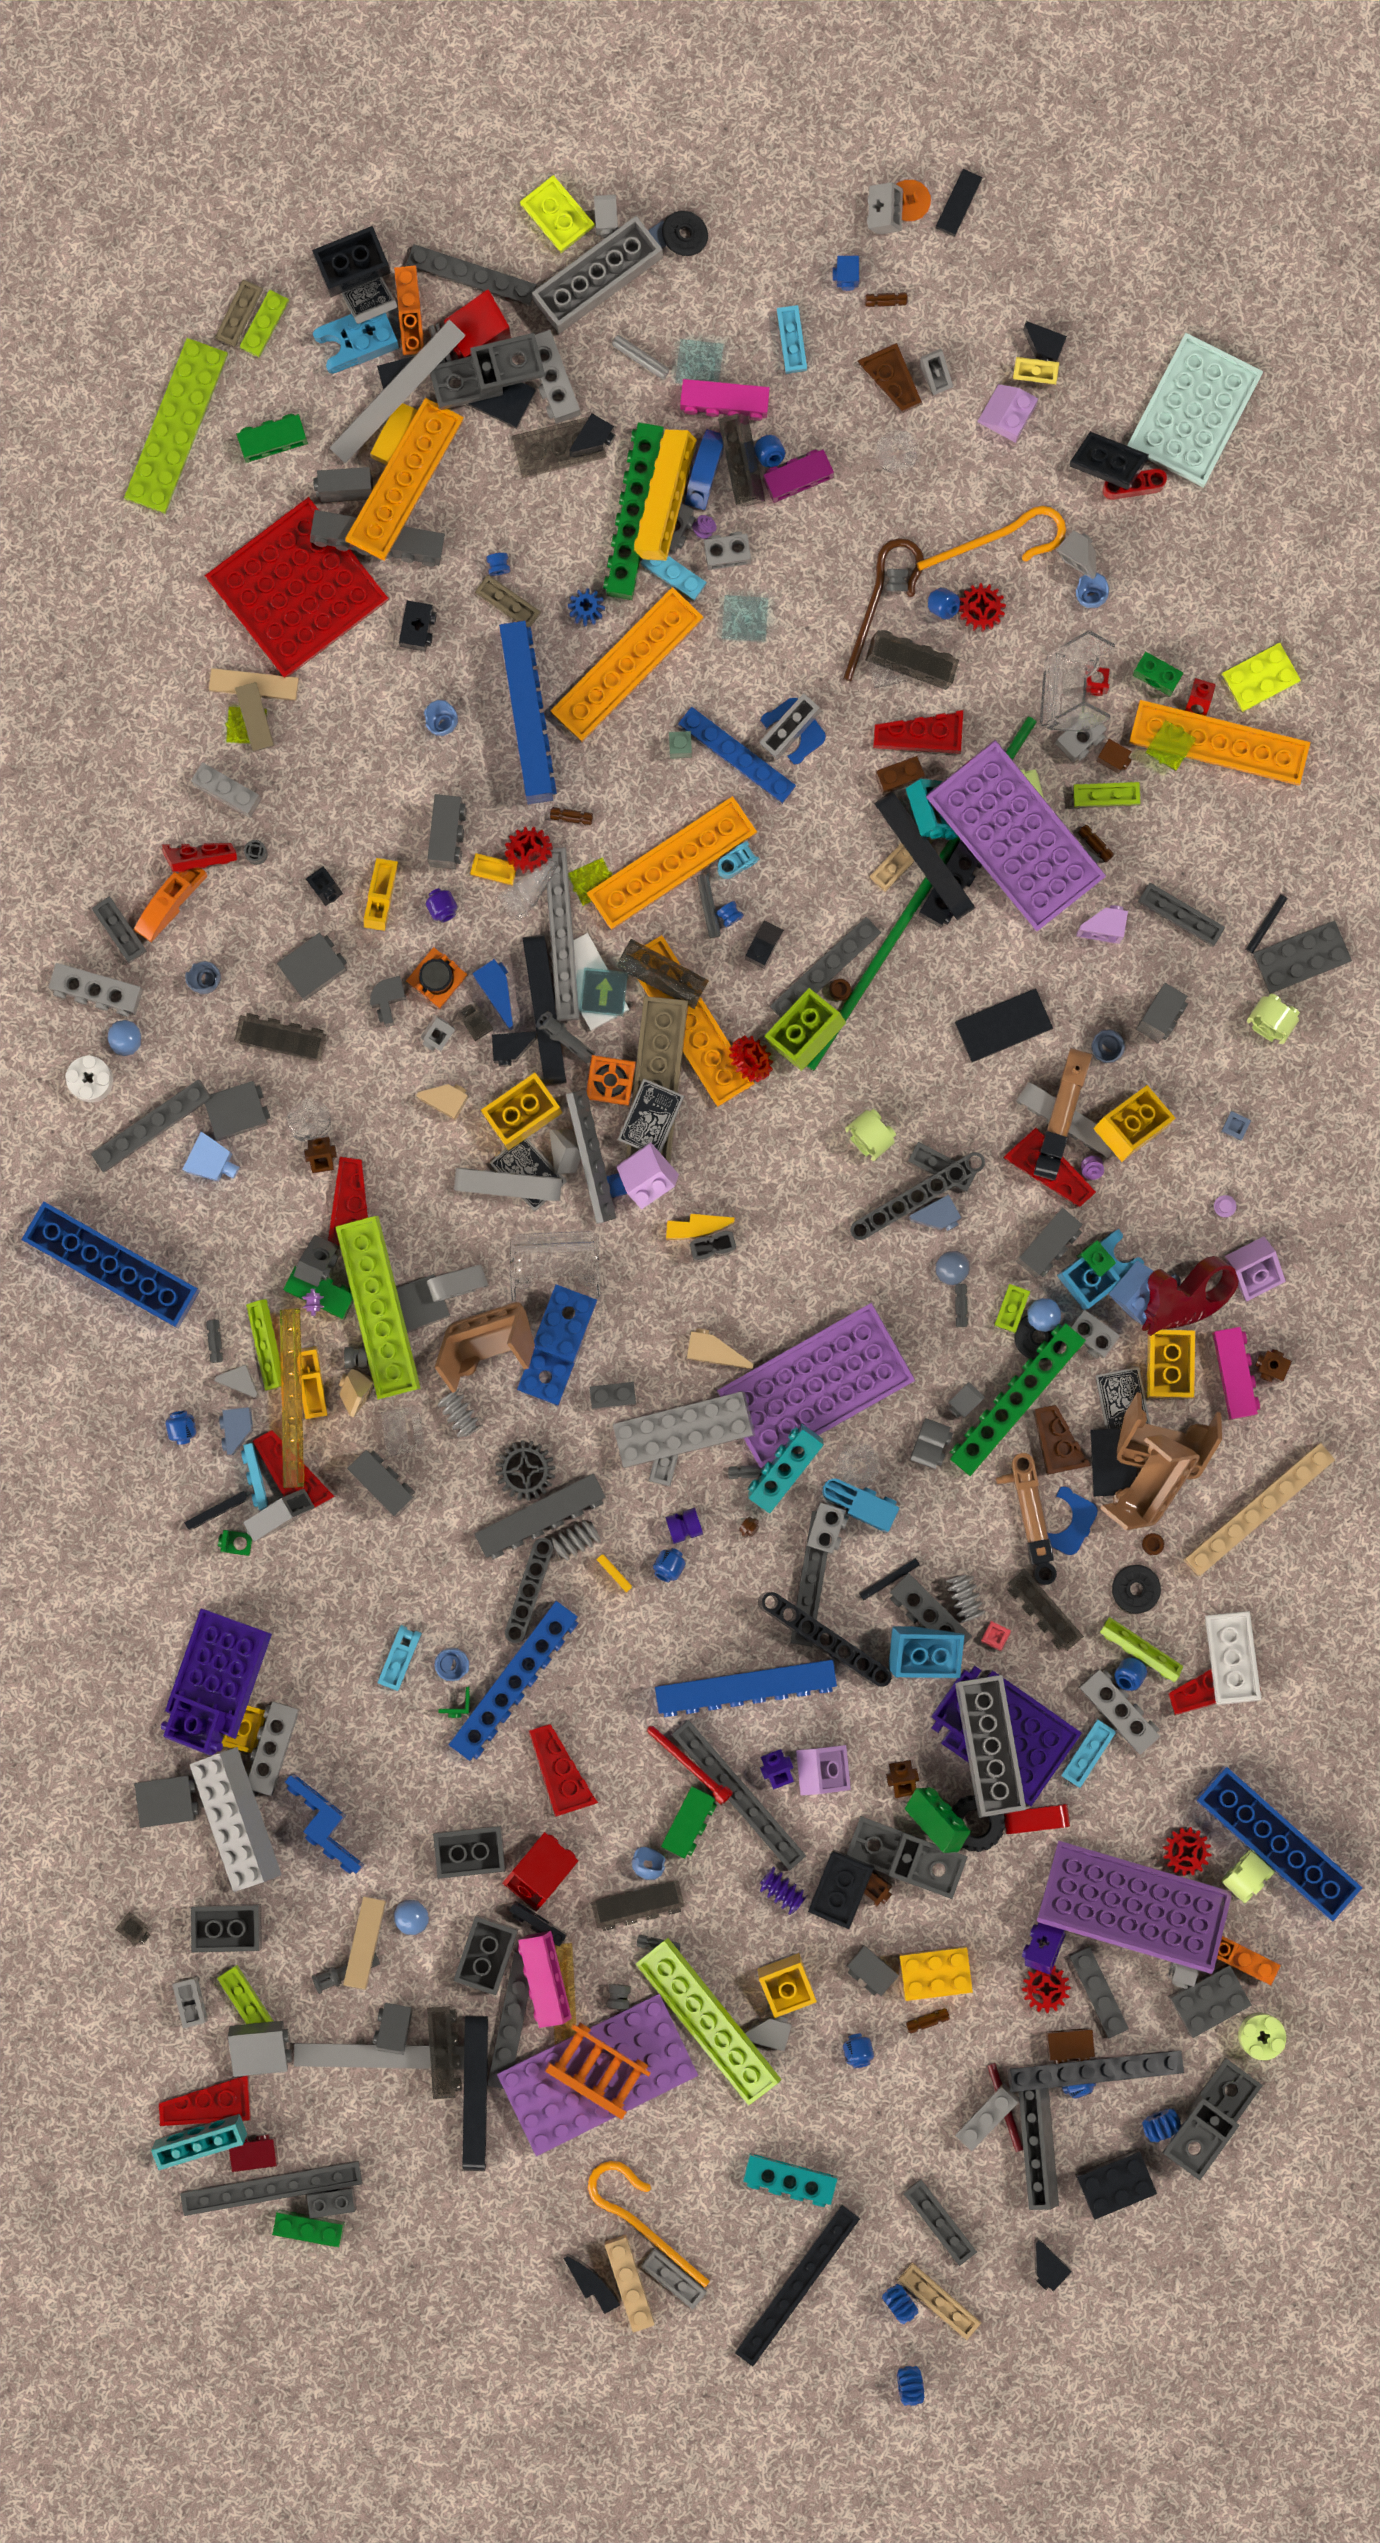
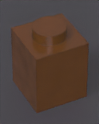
[1096,739,1132,774]

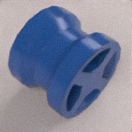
[486,553,511,576]
[716,901,744,928]

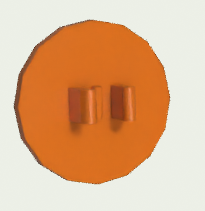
[896,180,931,221]

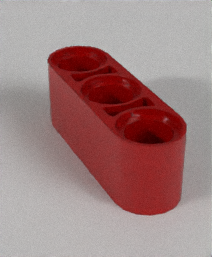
[1103,469,1167,500]
[1004,1804,1070,1834]

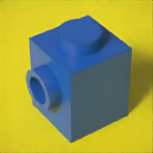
[832,256,859,291]

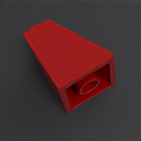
[444,289,511,359]
[502,1832,579,1912]

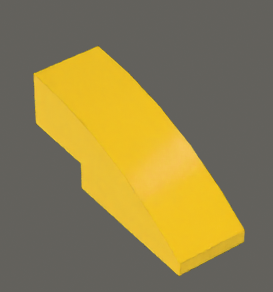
[370,403,418,465]
[363,858,398,931]
[666,1214,735,1240]
[294,1346,328,1419]

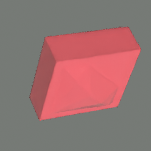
[981,1621,1011,1651]

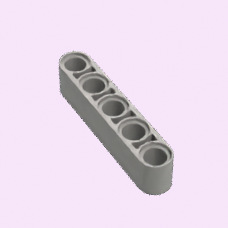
[1016,1082,1112,1159]
[454,1168,562,1201]

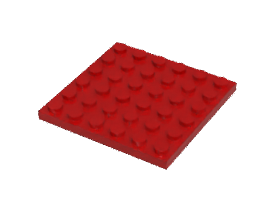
[205,497,389,678]

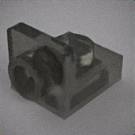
[458,1004,494,1041]
[115,1911,151,1947]

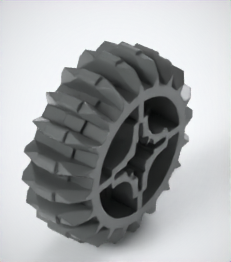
[495,1441,556,1501]

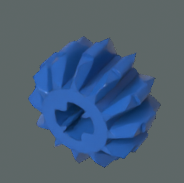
[568,588,605,627]
[1142,2109,1181,2142]
[882,2284,918,2324]
[897,2366,925,2406]

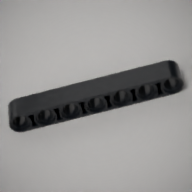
[874,791,976,921]
[522,934,567,1086]
[758,1592,892,1687]
[462,2015,488,2172]

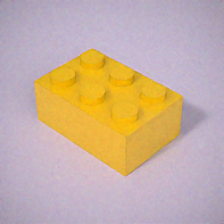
[481,1073,562,1151]
[1093,1085,1176,1162]
[1147,1330,1195,1399]
[899,1946,973,2001]

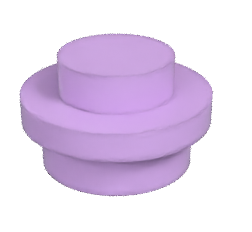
[1214,1195,1236,1218]

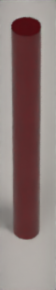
[987,2063,1024,2152]

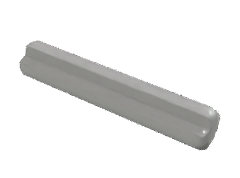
[612,335,669,379]

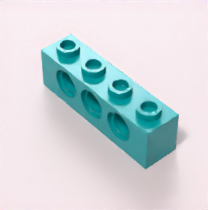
[747,1424,824,1514]
[151,2114,247,2170]
[743,2153,838,2207]

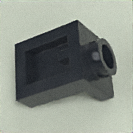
[306,866,343,906]

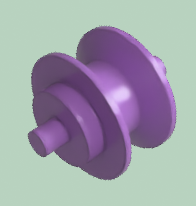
[692,515,717,539]
[1081,1155,1104,1180]
[302,1289,324,1316]

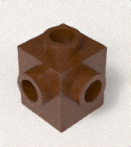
[304,1137,337,1173]
[1255,1349,1292,1383]
[886,1760,919,1798]

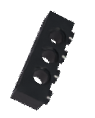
[918,840,982,928]

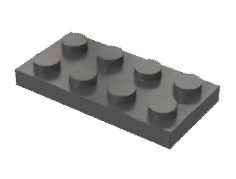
[1253,920,1352,994]

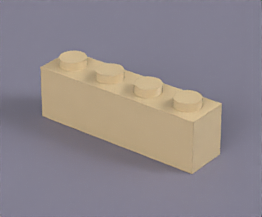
[605,2234,655,2333]

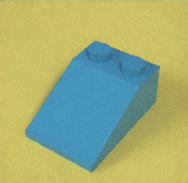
[888,1626,965,1678]

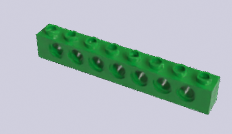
[603,422,664,601]
[950,1323,1086,1476]

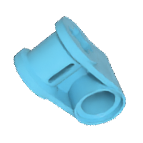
[717,841,760,879]

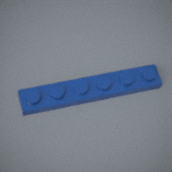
[678,707,796,804]

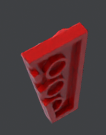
[873,710,963,754]
[1003,1128,1096,1208]
[328,1157,368,1246]
[253,1430,335,1510]
[1168,1669,1261,1716]
[528,1724,598,1817]
[159,2075,251,2126]

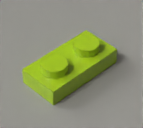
[994,1284,1030,1333]

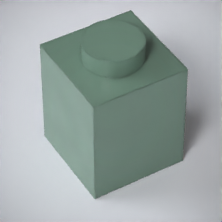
[669,731,692,759]

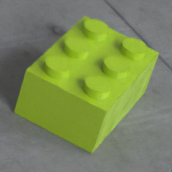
[764,988,846,1071]

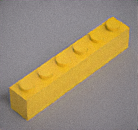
[634,429,697,561]

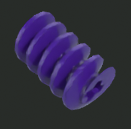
[759,1866,808,1915]

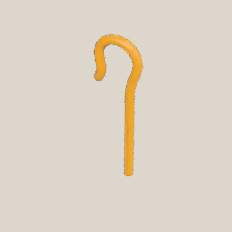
[916,506,1066,571]
[588,2161,710,2288]

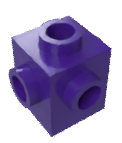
[760,1749,794,1790]

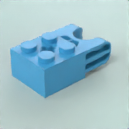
[313,313,399,374]
[1057,1229,1145,1310]
[822,1478,900,1533]

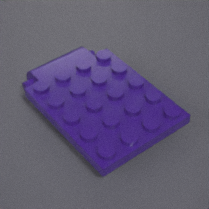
[161,1608,272,1755]
[931,1665,1082,1806]

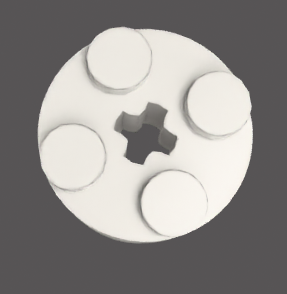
[65,1055,113,1102]

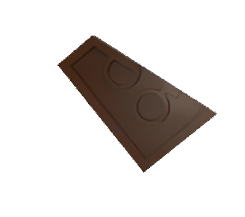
[857,343,923,413]
[1033,1405,1091,1475]

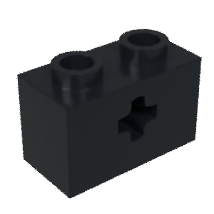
[399,600,437,652]

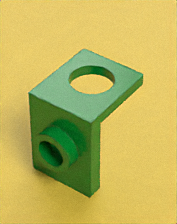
[1076,1240,1116,1277]
[218,1530,252,1556]
[438,1686,470,1718]

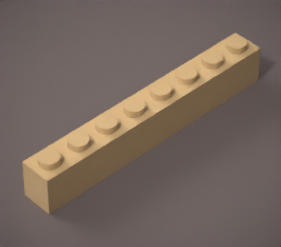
[1183,1443,1335,1576]

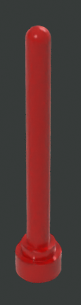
[647,1726,733,1805]

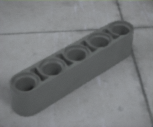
[505,1538,554,1643]

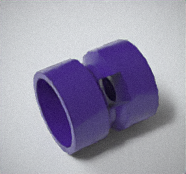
[665,1507,704,1544]

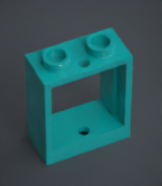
[906,779,958,840]

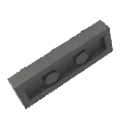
[92,896,147,963]
[908,1142,976,1192]

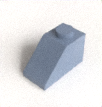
[909,1195,961,1231]

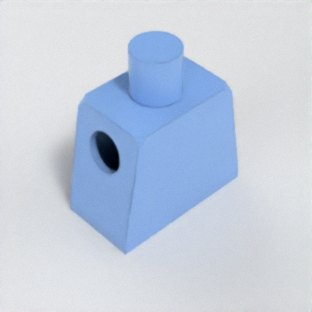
[182,1132,240,1182]

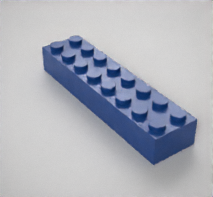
[499,621,557,805]
[21,1201,201,1329]
[655,1660,837,1717]
[1194,1766,1362,1922]

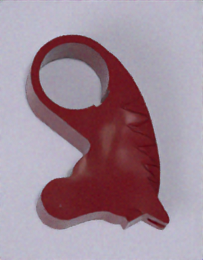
[1142,1256,1239,1336]

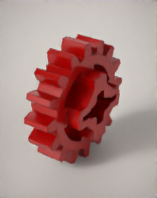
[959,583,1006,632]
[505,827,553,874]
[729,1035,774,1083]
[1162,1827,1212,1876]
[1021,1965,1071,2014]

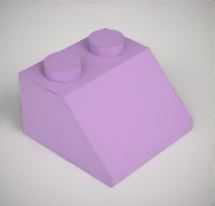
[978,384,1038,443]
[1076,905,1128,944]
[617,1142,679,1209]
[1225,1236,1286,1302]
[796,1745,851,1795]

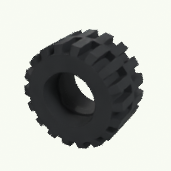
[952,1795,1005,1852]

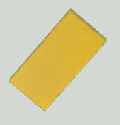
[470,853,516,886]
[596,1554,632,1593]

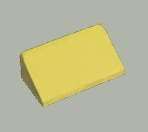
[1013,357,1059,385]

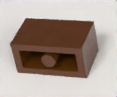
[875,756,925,796]
[1046,2028,1095,2064]

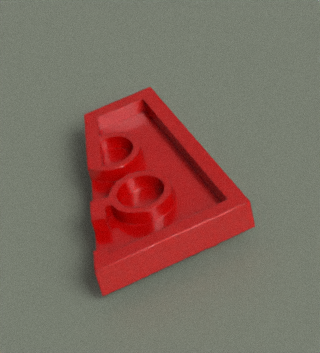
[162,843,237,872]

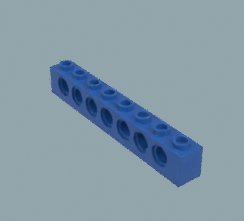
[449,1601,579,1761]

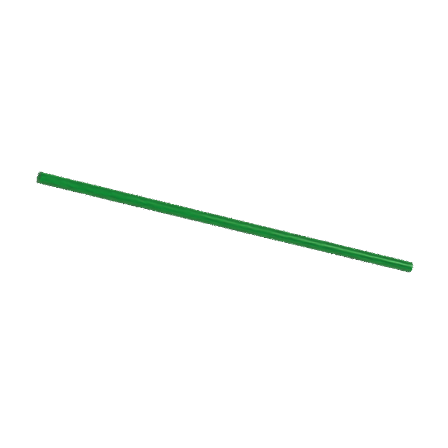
[806,716,1037,1071]

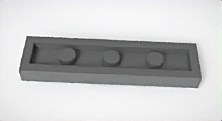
[1138,883,1225,947]
[1069,1946,1129,2039]
[903,2179,977,2266]

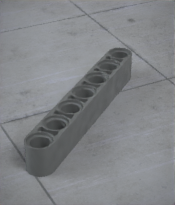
[850,1152,985,1240]

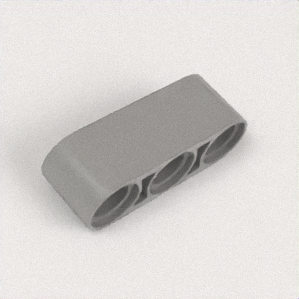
[427,1265,489,1302]

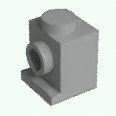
[421,1014,455,1051]

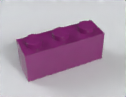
[763,449,834,503]

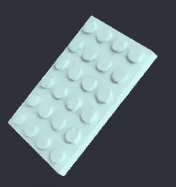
[1127,333,1263,488]

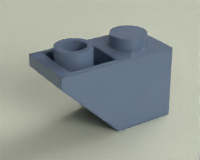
[219,1407,253,1455]

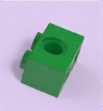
[1132,651,1183,697]

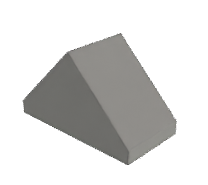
[920,349,953,396]
[550,1129,581,1174]
[214,1365,259,1399]

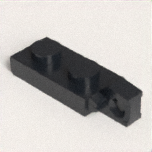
[509,1901,567,1947]

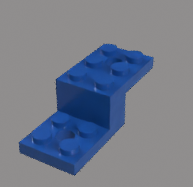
[517,1284,598,1406]
[285,1774,365,1874]

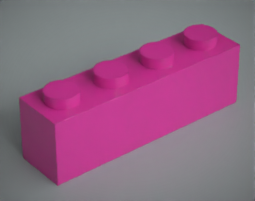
[680,379,770,421]
[1212,1327,1260,1420]
[518,1931,572,2028]

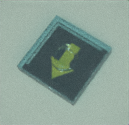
[675,339,724,384]
[722,595,768,642]
[579,967,628,1017]

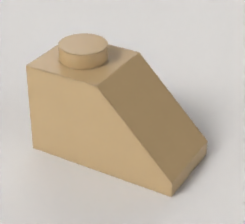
[416,1084,469,1120]

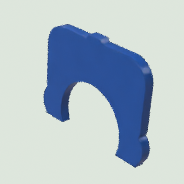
[760,698,826,764]
[1047,1487,1098,1555]

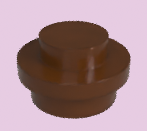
[829,979,851,1001]
[739,1517,759,1538]
[1142,1533,1164,1555]

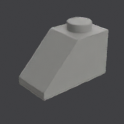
[594,195,618,238]
[1056,530,1096,579]
[744,2016,792,2051]

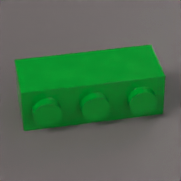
[236,414,308,463]
[283,1266,354,1320]
[661,1786,717,1859]
[905,1787,971,1853]
[272,2209,345,2248]

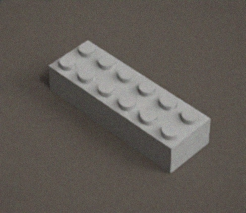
[532,216,663,334]
[613,1392,756,1468]
[955,1675,1026,1818]
[189,1747,282,1892]

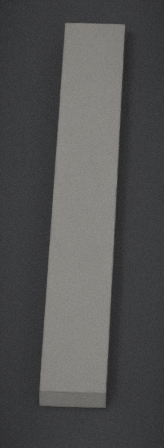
[329,319,466,463]
[545,847,580,1022]
[294,2043,464,2069]

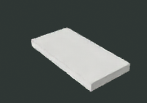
[549,933,630,1031]
[1205,1611,1261,1705]

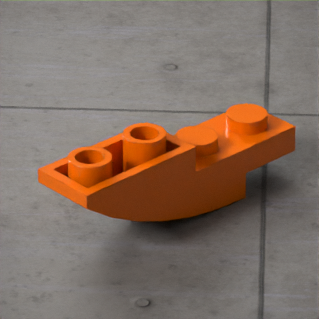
[394,265,424,356]
[134,868,208,942]
[1217,1936,1281,1986]

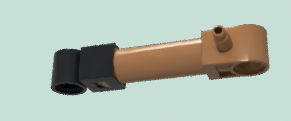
[1033,1048,1092,1181]
[996,1453,1057,1585]

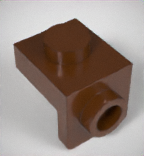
[864,1871,892,1907]

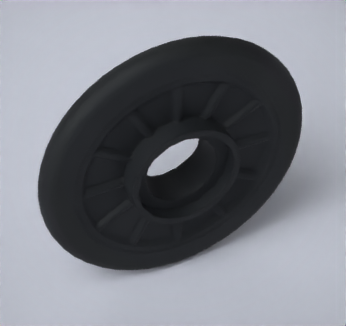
[662,211,708,256]
[1014,1315,1062,1361]
[1112,1565,1161,1614]

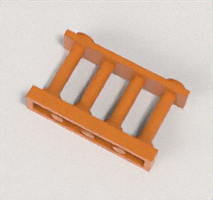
[544,2022,651,2120]

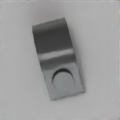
[370,976,406,1027]

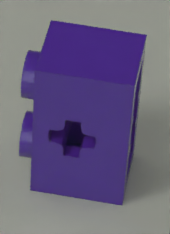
[1022,1922,1066,1975]

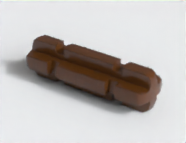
[865,292,908,307]
[550,807,593,825]
[1078,825,1114,862]
[906,2008,950,2034]

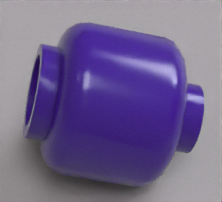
[425,888,458,923]

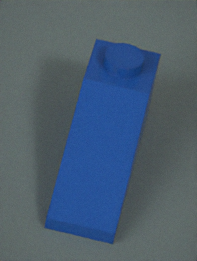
[472,959,514,1031]

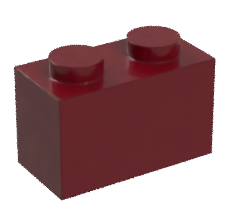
[229,2134,279,2172]

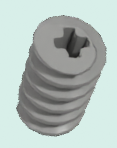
[438,1388,483,1438]
[550,1520,601,1560]
[945,1574,985,1623]

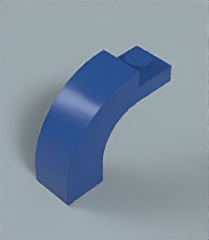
[684,429,728,510]

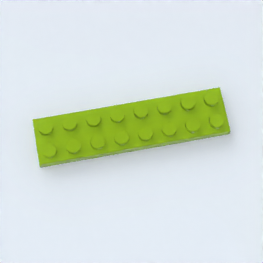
[124,338,228,514]
[336,1216,421,1400]
[635,1938,782,2106]

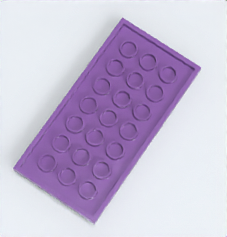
[926,740,1106,931]
[717,1303,916,1468]
[1037,1841,1232,1974]
[497,1993,699,2156]

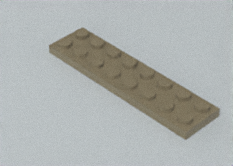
[626,996,689,1164]

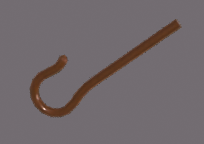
[843,538,924,682]

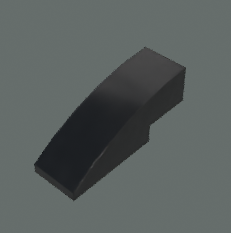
[563,2254,621,2314]

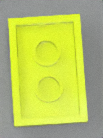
[520,175,595,253]
[1222,643,1301,712]

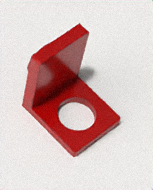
[1085,666,1110,696]
[1185,678,1216,716]

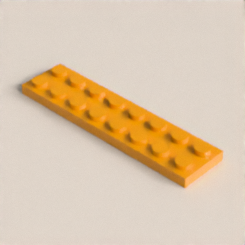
[345,398,464,561]
[550,587,704,742]
[1129,700,1311,786]
[587,796,757,930]
[625,935,755,1108]

